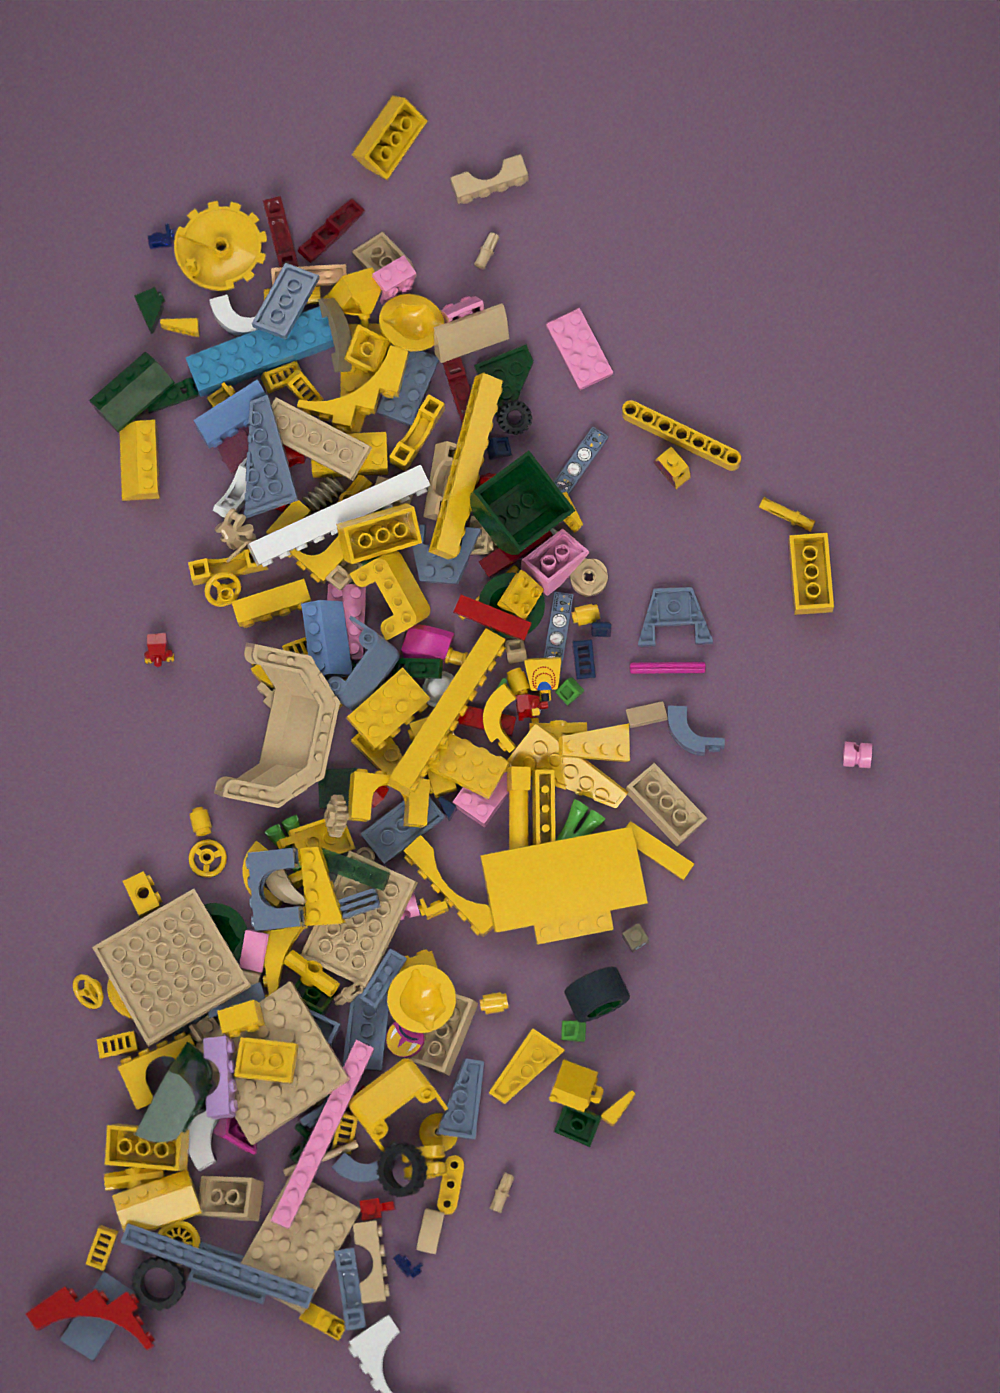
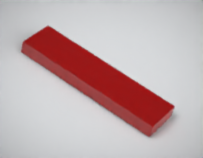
[453,594,532,641]

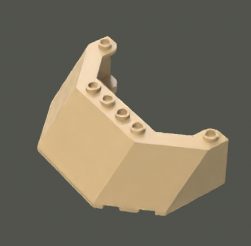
[214,643,340,808]

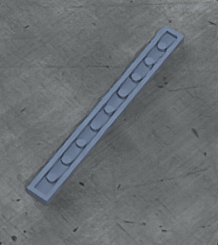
[121,1223,315,1309]

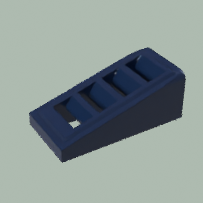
[592,621,611,637]
[572,639,596,680]

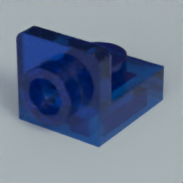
[148,223,175,249]
[393,1254,423,1279]

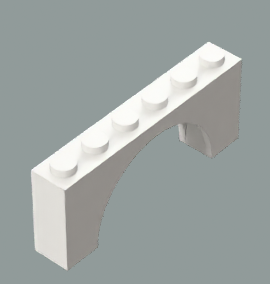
[188,1109,219,1172]
[348,1315,400,1393]

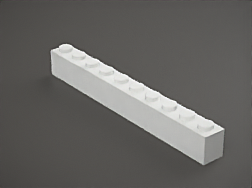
[248,465,430,567]

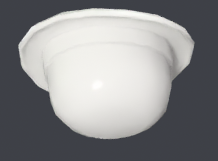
[422,671,454,707]

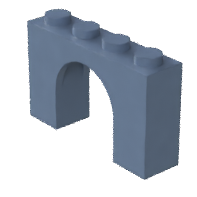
[246,848,305,931]

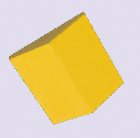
[344,324,389,374]

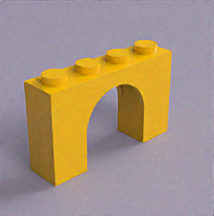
[266,500,344,584]
[348,769,430,828]
[118,1032,196,1110]

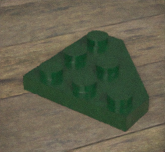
[474,345,534,417]

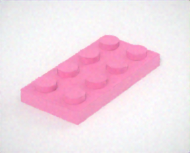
[546,308,613,391]
[327,583,366,660]

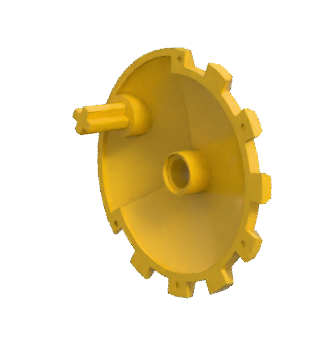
[174,201,267,291]

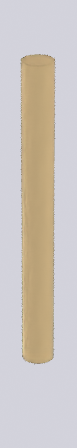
[283,1140,359,1176]

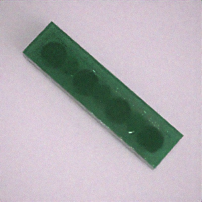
[322,848,391,891]

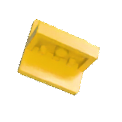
[497,570,544,620]

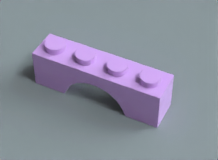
[203,1036,238,1119]

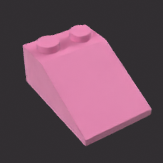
[441,296,484,323]
[521,528,589,596]
[453,772,509,828]

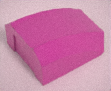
[401,624,455,671]

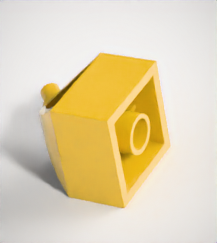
[328,267,381,328]

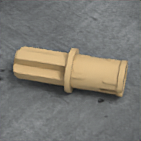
[474,233,499,269]
[334,982,364,1006]
[490,1173,514,1213]

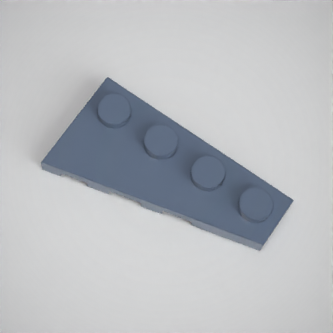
[436,1059,484,1140]

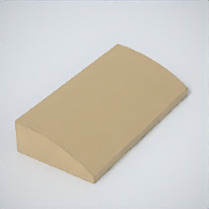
[434,303,509,363]
[625,763,707,847]
[411,994,478,1076]

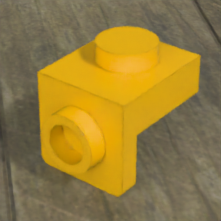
[207,382,236,407]

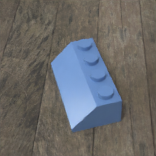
[194,380,266,449]
[301,600,353,680]

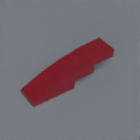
[297,199,365,264]
[478,531,553,578]

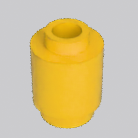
[571,603,600,626]
[506,668,531,695]
[189,807,212,837]
[479,992,509,1014]

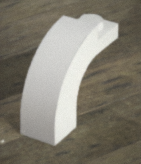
[209,295,257,337]
[213,458,247,517]

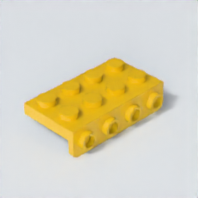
[346,667,431,751]
[428,731,509,800]

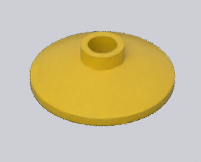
[419,1113,458,1151]

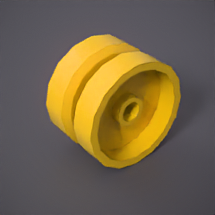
[401,1145,447,1180]

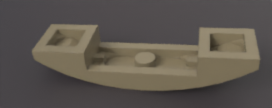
[318,298,352,372]

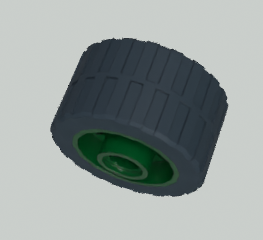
[564,966,630,1022]

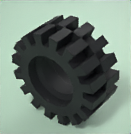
[496,399,532,435]

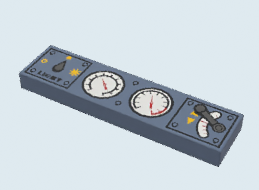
[554,427,608,495]
[544,592,573,669]

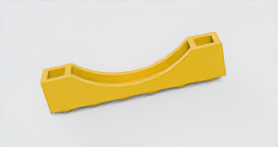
[403,835,493,937]

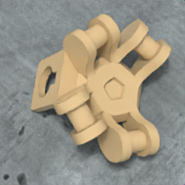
[214,508,257,563]

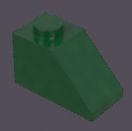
[134,287,165,334]

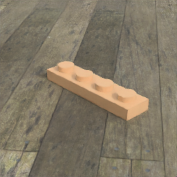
[271,264,347,286]

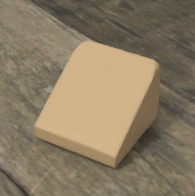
[505,639,527,664]

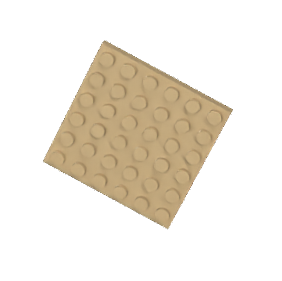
[92,889,251,1046]
[195,981,350,1145]

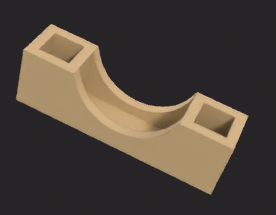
[450,154,528,204]
[423,441,457,521]
[353,1221,390,1304]

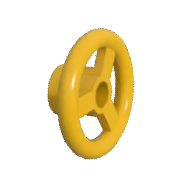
[204,572,241,607]
[188,839,227,877]
[72,974,104,1009]

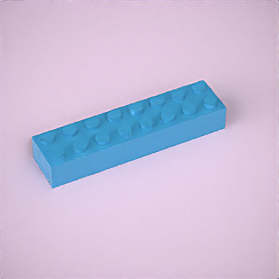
[185,306,334,397]

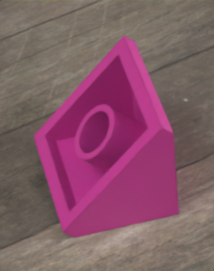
[212,1117,258,1155]

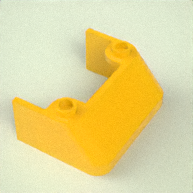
[349,1058,448,1152]

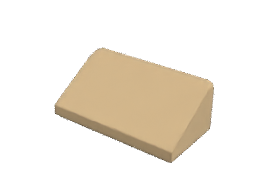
[626,701,668,728]

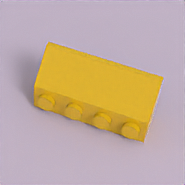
[352,96,427,180]
[119,420,160,501]
[112,1169,202,1231]

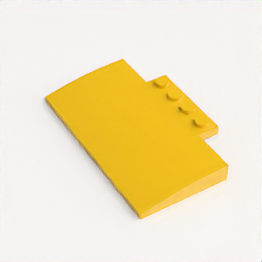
[480,827,648,944]

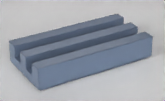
[339,888,381,919]

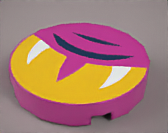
[386,1022,425,1058]

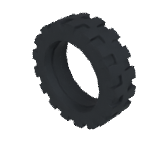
[377,1143,428,1197]
[132,1256,187,1311]

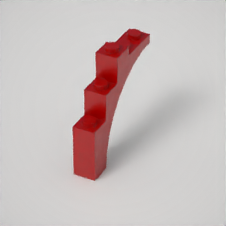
[25,1286,155,1351]

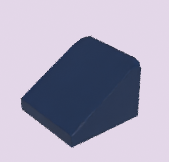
[487,437,512,460]
[438,797,457,822]

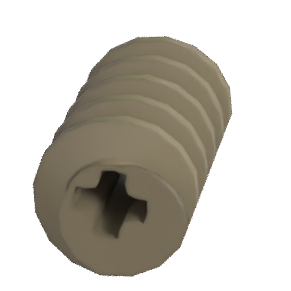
[302,475,344,513]

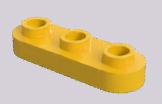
[437,1155,464,1215]

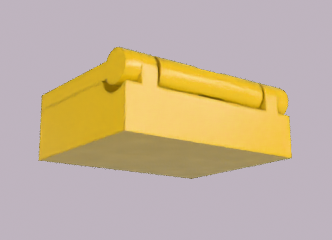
[549,1059,604,1112]

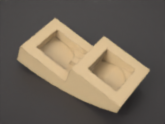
[325,560,363,591]
[416,1208,445,1254]

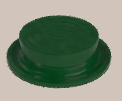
[479,573,545,638]
[204,903,248,961]

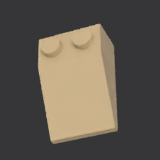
[352,232,417,292]
[198,1176,264,1221]

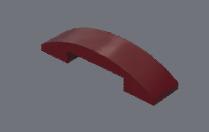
[263,196,299,268]
[443,357,471,423]

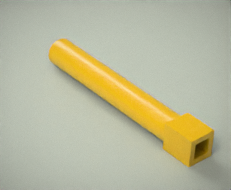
[507,766,530,850]

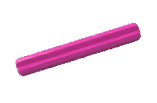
[630,662,706,674]

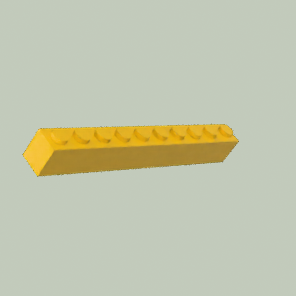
[428,373,503,560]
[388,628,506,796]

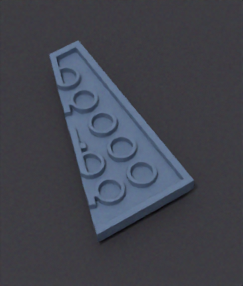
[244,395,299,518]

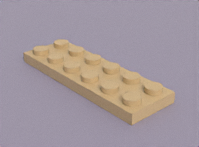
[272,397,372,481]

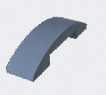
[334,1248,366,1331]

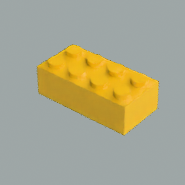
[311,432,388,478]
[336,503,422,564]
[788,533,834,615]
[105,1124,189,1171]

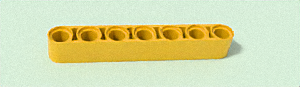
[622,400,741,471]

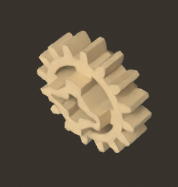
[324,795,349,837]

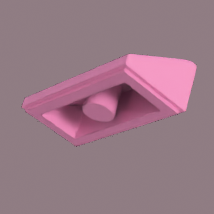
[239,930,269,972]

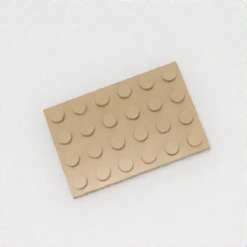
[301,850,418,988]
[241,1172,361,1314]

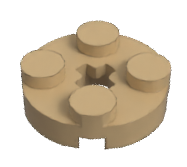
[570,558,608,597]

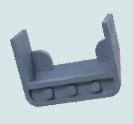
[327,616,399,711]

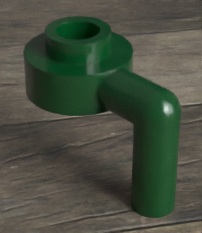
[289,1122,311,1163]

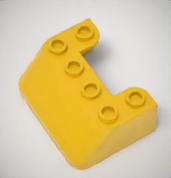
[347,551,431,640]

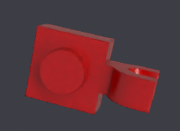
[359,1198,395,1221]

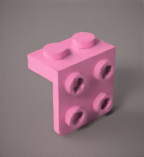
[372,255,416,304]

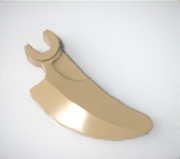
[265,869,306,905]

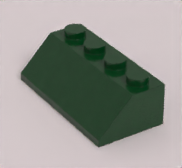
[89,351,175,433]

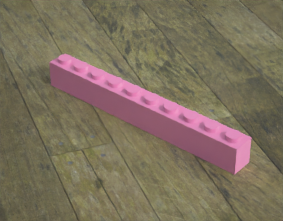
[271,1040,374,1229]

